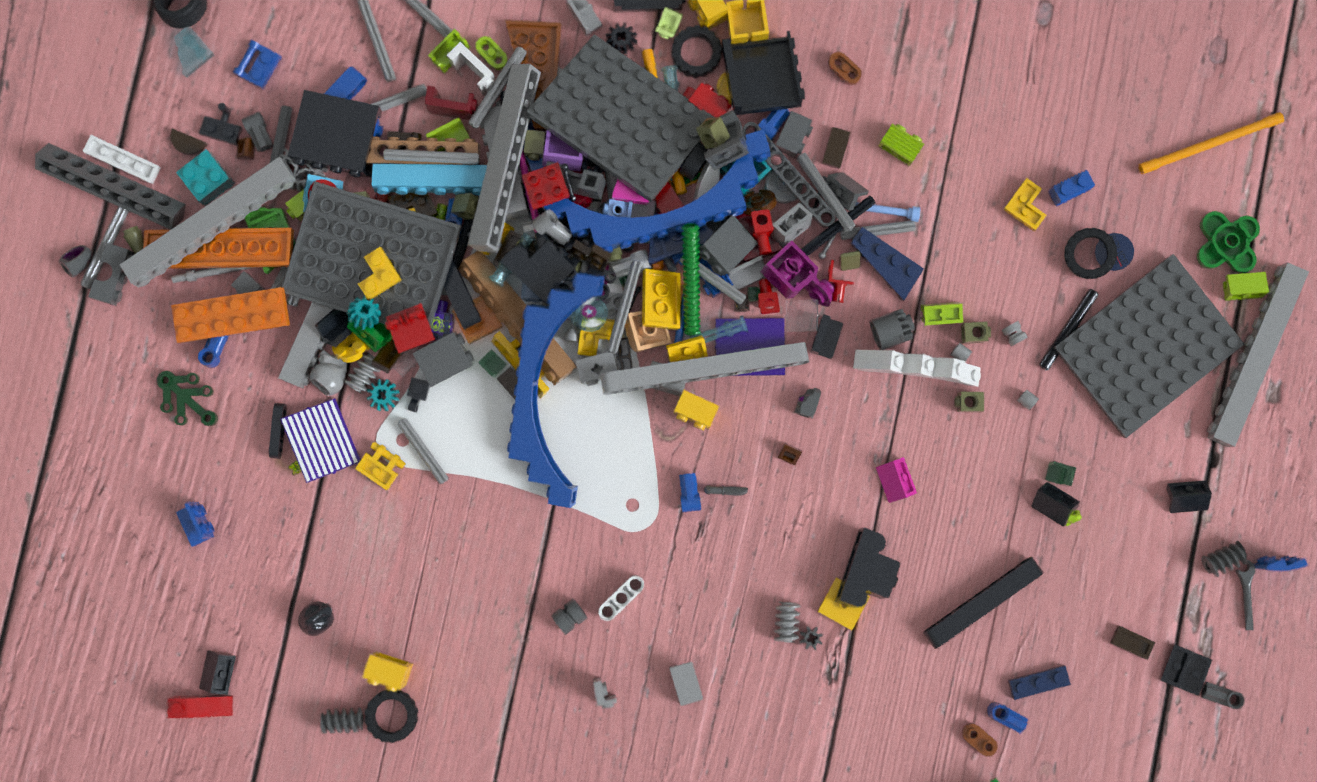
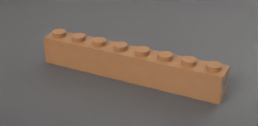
[458,251,577,386]

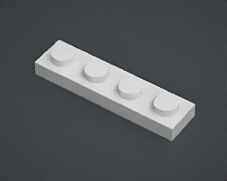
[82,135,161,184]

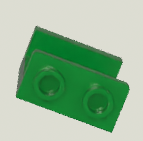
[347,322,393,352]

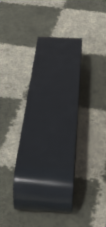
[444,258,482,330]

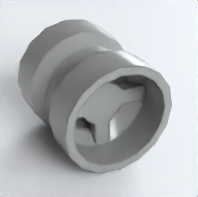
[1002,321,1028,347]

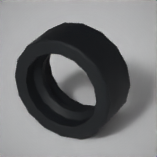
[679,143,708,181]

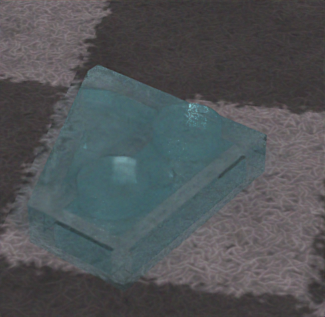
[174,27,214,78]

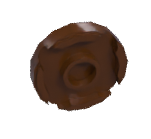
[743,189,777,215]

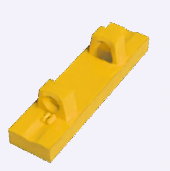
[491,331,550,399]

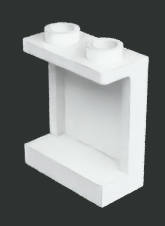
[447,42,496,96]

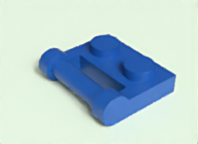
[233,40,281,90]

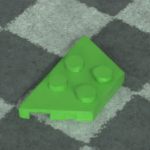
[245,207,296,274]

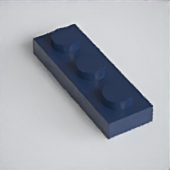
[1008,665,1071,700]

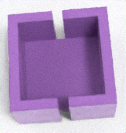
[542,130,583,171]

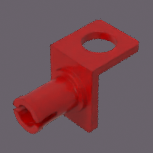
[751,209,774,255]
[827,260,854,303]
[758,279,780,314]

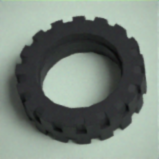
[672,25,722,78]
[1064,228,1117,279]
[364,689,418,743]

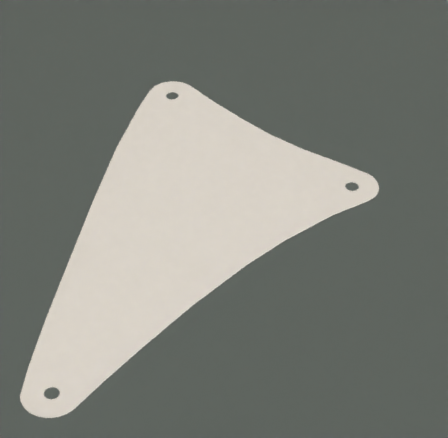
[376,67,659,532]

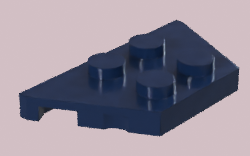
[648,224,714,265]

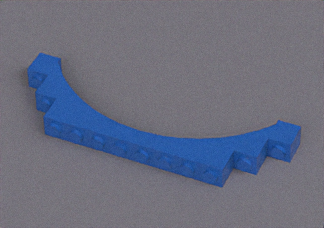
[544,129,770,253]
[507,272,604,508]

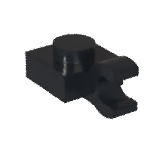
[406,377,430,413]

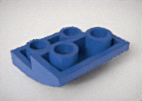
[1254,555,1308,571]

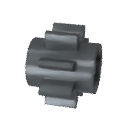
[799,626,823,650]

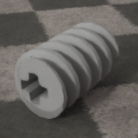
[344,351,381,394]
[774,602,801,642]

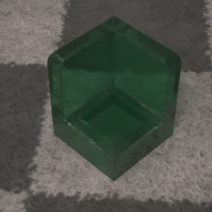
[478,349,507,378]
[1045,461,1076,487]

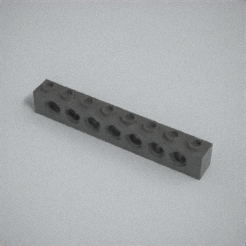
[35,143,185,230]

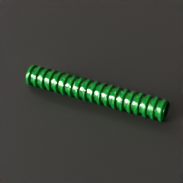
[682,223,701,336]

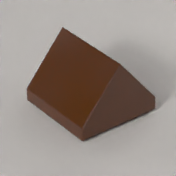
[236,137,255,160]
[778,442,802,466]

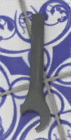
[1236,560,1255,630]

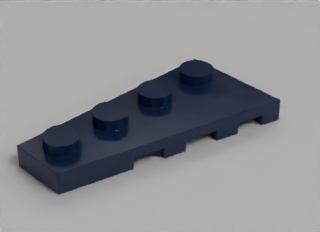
[850,227,924,301]

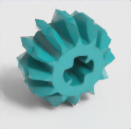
[347,296,381,330]
[367,379,400,411]

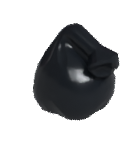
[298,601,334,636]

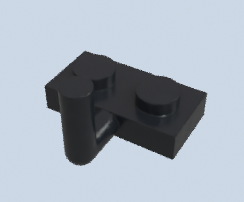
[199,103,242,146]

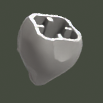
[310,350,347,396]

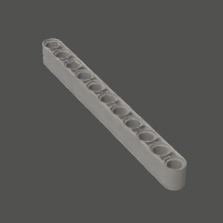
[600,342,809,395]

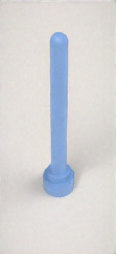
[855,202,921,222]

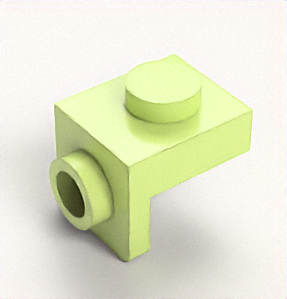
[655,7,683,39]

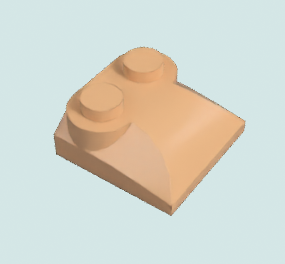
[625,311,672,352]

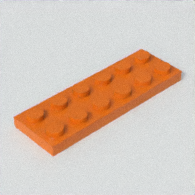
[171,287,290,343]

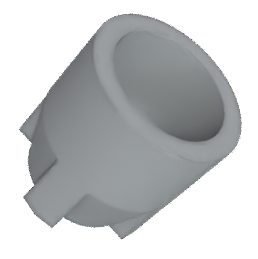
[951,343,972,361]
[1017,390,1039,410]

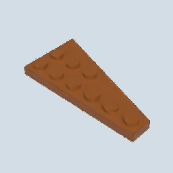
[505,20,562,131]

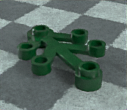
[157,371,218,426]

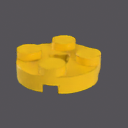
[332,332,370,363]

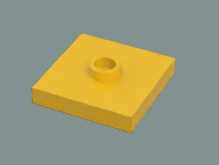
[818,578,870,630]

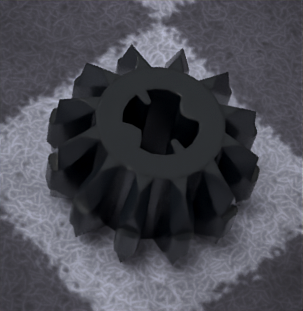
[606,22,637,55]

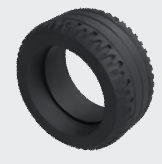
[153,0,207,29]

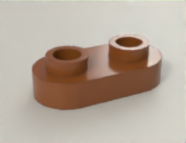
[828,52,862,85]
[962,723,998,757]

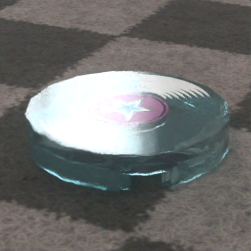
[570,296,608,332]

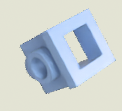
[602,199,633,217]

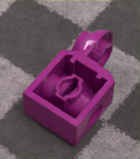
[760,240,834,307]

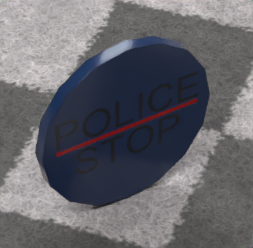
[1095,233,1134,271]

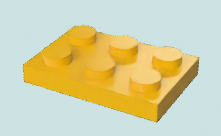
[642,269,681,330]

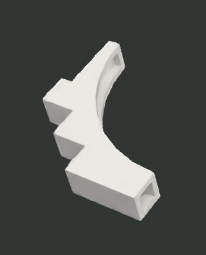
[853,350,981,387]

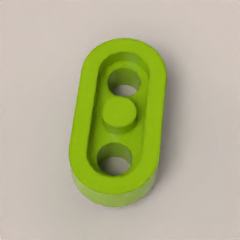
[476,36,508,70]

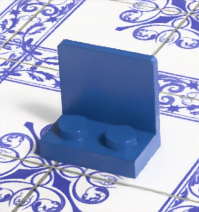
[176,502,215,547]

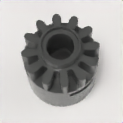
[869,309,915,350]

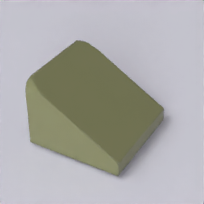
[839,251,860,271]

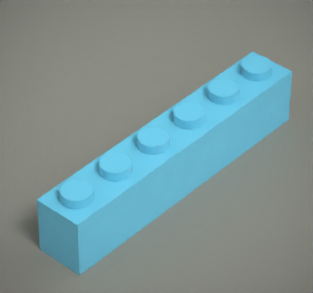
[371,164,487,196]

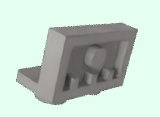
[593,678,617,709]

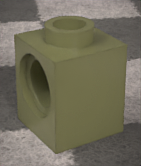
[696,117,730,149]
[524,130,546,161]
[451,193,479,220]
[961,322,991,344]
[954,392,984,413]

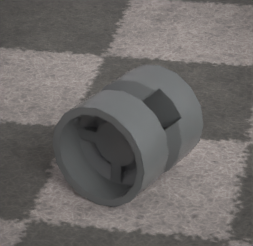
[551,599,588,635]

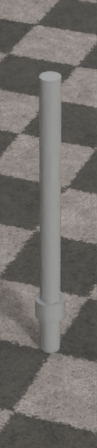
[171,267,255,283]

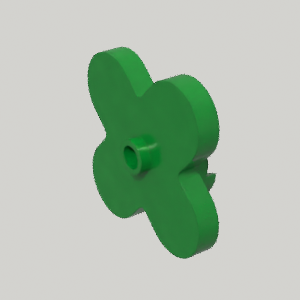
[1197,211,1260,273]

